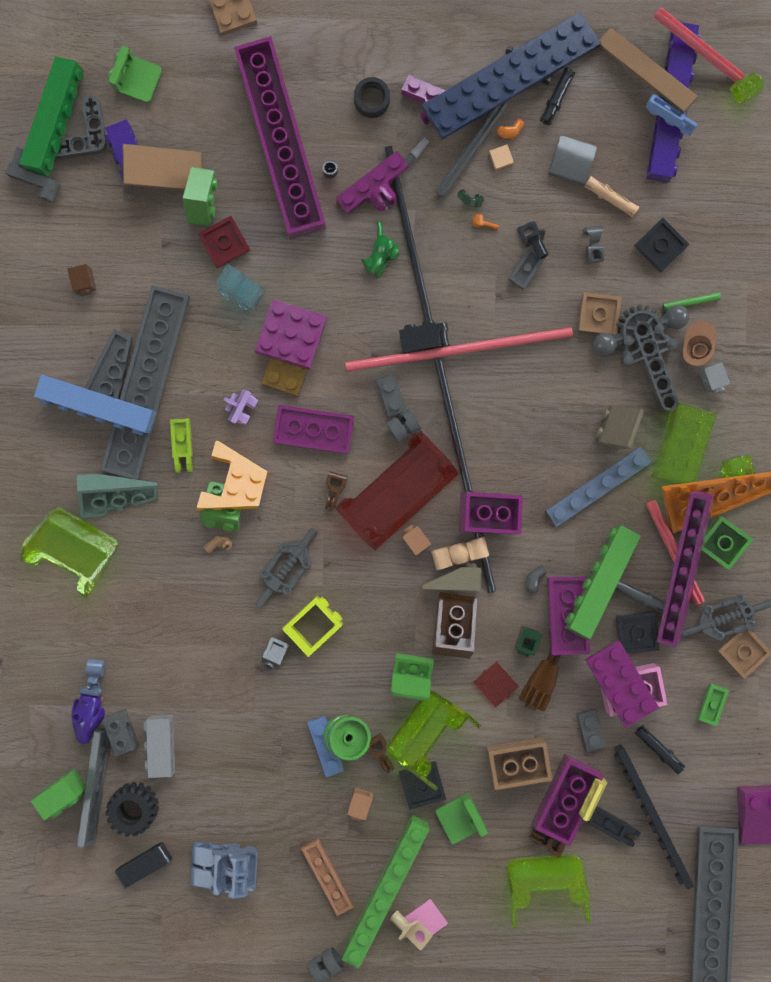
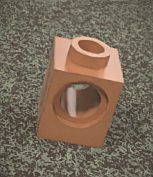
[402,525,431,555]
[347,787,373,821]

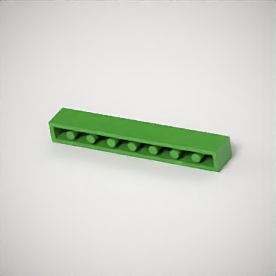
[342,814,430,968]

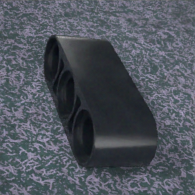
[115,842,173,888]

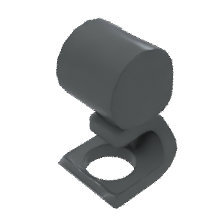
[583,226,604,263]

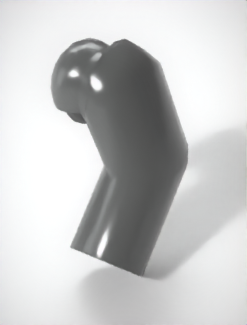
[526,565,547,594]

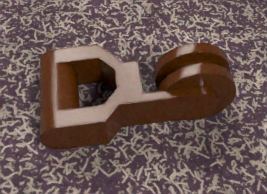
[325,471,348,511]
[368,733,395,773]
[529,829,566,857]

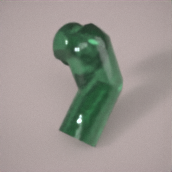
[457,189,484,208]

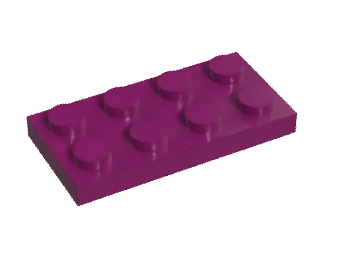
[273,404,354,454]
[547,577,590,655]
[584,640,659,728]

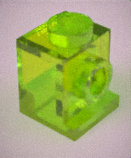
[730,72,764,105]
[721,454,755,477]

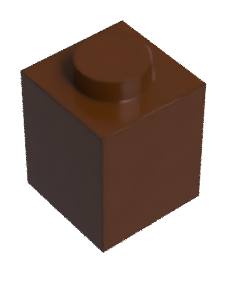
[67,264,97,296]

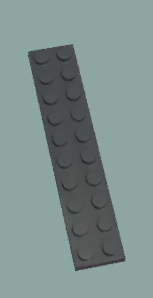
[100,285,190,480]
[690,826,739,982]

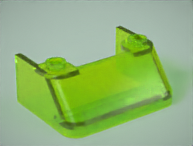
[387,691,481,791]
[506,855,591,929]

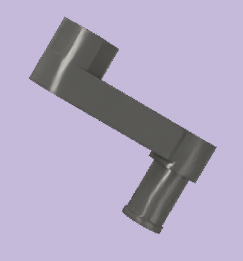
[5,147,60,203]

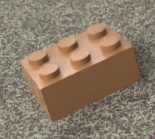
[486,737,553,790]

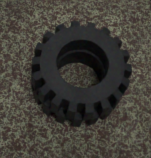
[105,782,159,837]

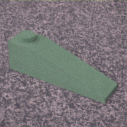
[77,474,158,519]

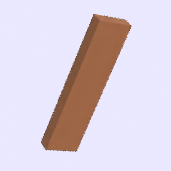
[301,838,354,916]

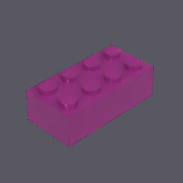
[532,754,604,846]

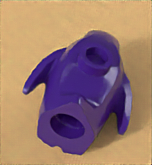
[71,694,105,744]

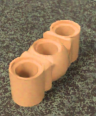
[431,537,489,570]

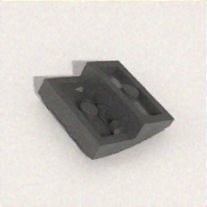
[549,135,597,186]

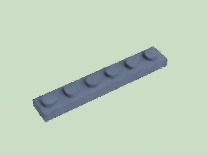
[545,447,652,527]

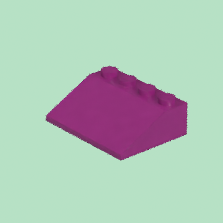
[737,785,771,845]

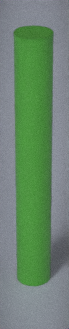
[663,292,721,311]

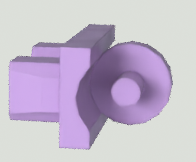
[223,389,258,425]

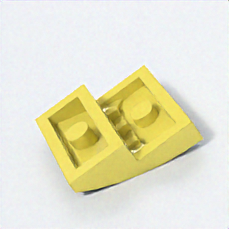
[579,778,607,821]

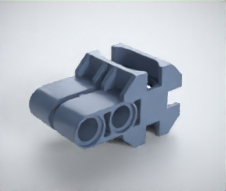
[190,842,258,898]

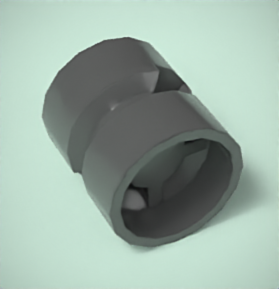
[386,408,421,443]
[308,947,344,982]

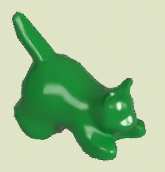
[361,221,399,278]

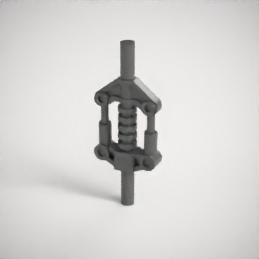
[255,528,317,609]
[682,594,771,641]

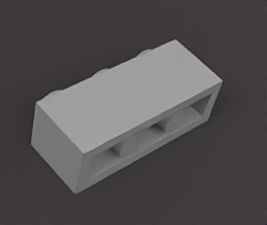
[143,715,175,778]

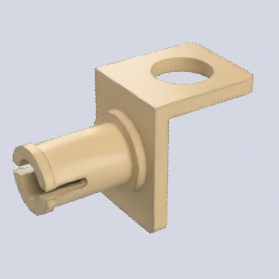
[390,911,433,950]

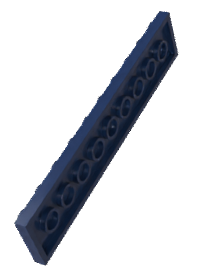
[421,12,601,140]

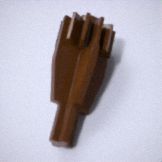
[518,653,561,712]

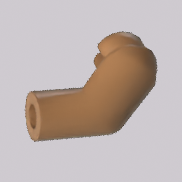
[203,536,232,554]

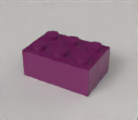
[459,492,523,535]

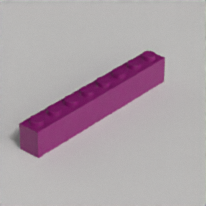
[657,490,715,648]

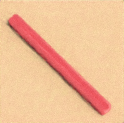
[654,8,744,83]
[646,500,704,605]

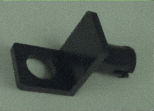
[518,221,549,260]

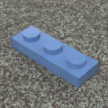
[307,715,344,777]

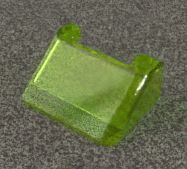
[20,507,118,598]

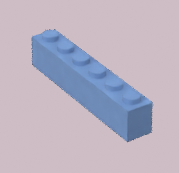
[34,374,157,436]

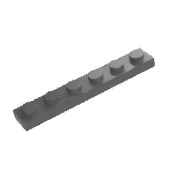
[77,728,110,848]

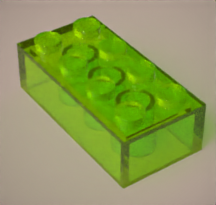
[651,403,717,485]

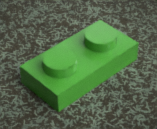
[697,683,729,726]

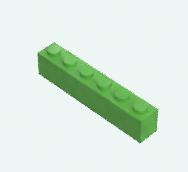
[565,525,641,639]

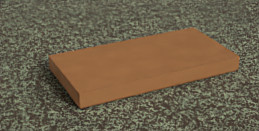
[122,144,202,191]

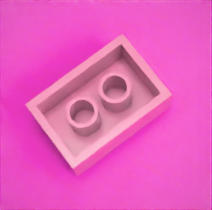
[601,663,668,717]

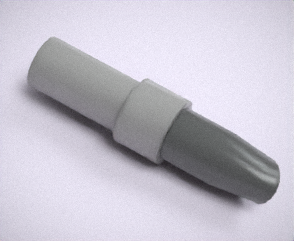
[405,137,429,166]

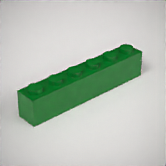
[19,56,84,177]

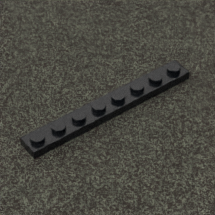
[614,744,695,890]

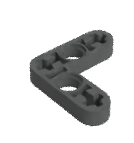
[56,95,107,159]

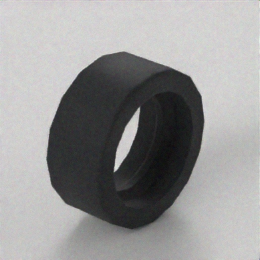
[354,77,390,118]

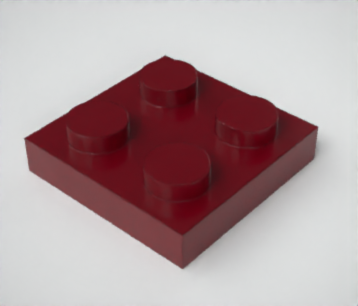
[198,216,251,269]

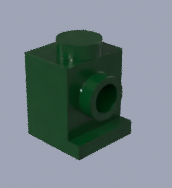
[515,626,542,657]

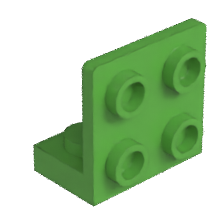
[435,792,488,844]

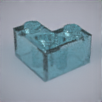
[215,264,265,311]

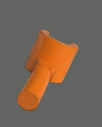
[473,214,499,230]

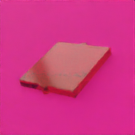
[473,661,519,707]

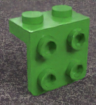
[108,46,162,103]
[200,482,242,532]
[391,653,434,700]

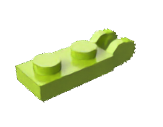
[170,418,193,473]

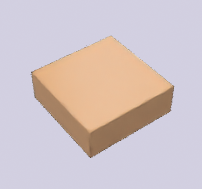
[489,144,514,171]

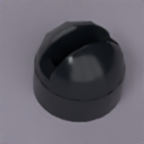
[322,161,338,179]

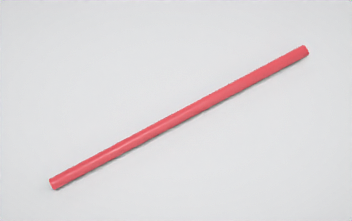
[345,327,573,372]

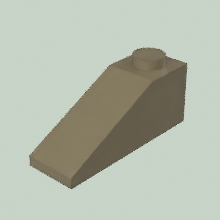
[422,563,481,591]

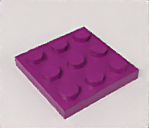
[255,299,327,370]

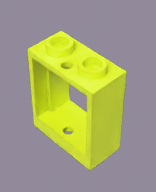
[282,596,343,657]

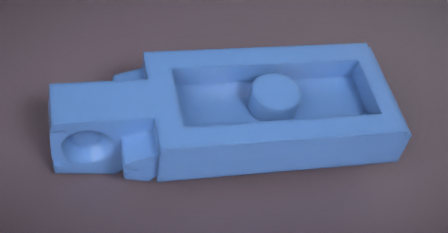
[645,94,697,136]

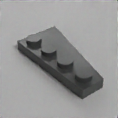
[85,329,133,400]

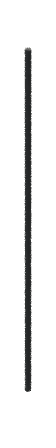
[385,146,496,593]

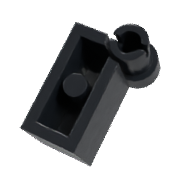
[399,320,450,353]

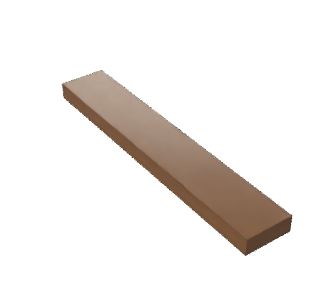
[599,28,698,114]

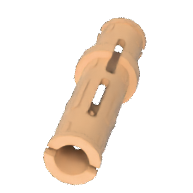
[584,176,639,217]

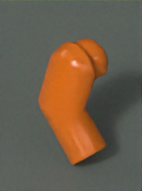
[497,119,525,139]

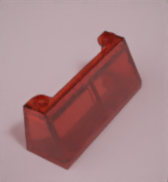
[335,431,459,551]

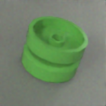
[323,714,371,761]

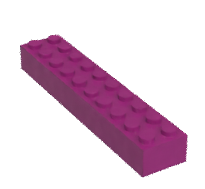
[234,36,327,239]

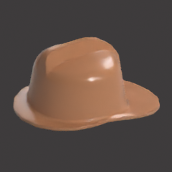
[683,321,717,366]

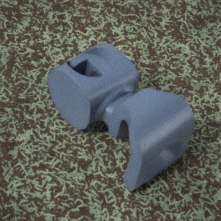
[79,658,106,696]

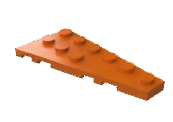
[661,472,771,534]

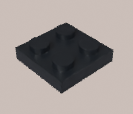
[634,218,690,273]
[616,612,660,654]
[399,761,446,810]

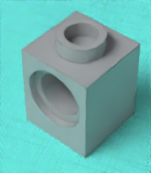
[698,362,730,394]

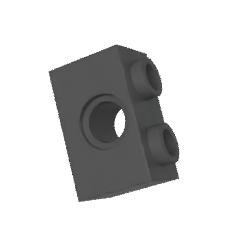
[102,709,139,756]

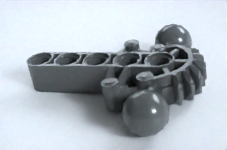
[592,305,689,412]

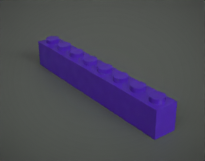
[646,22,701,183]

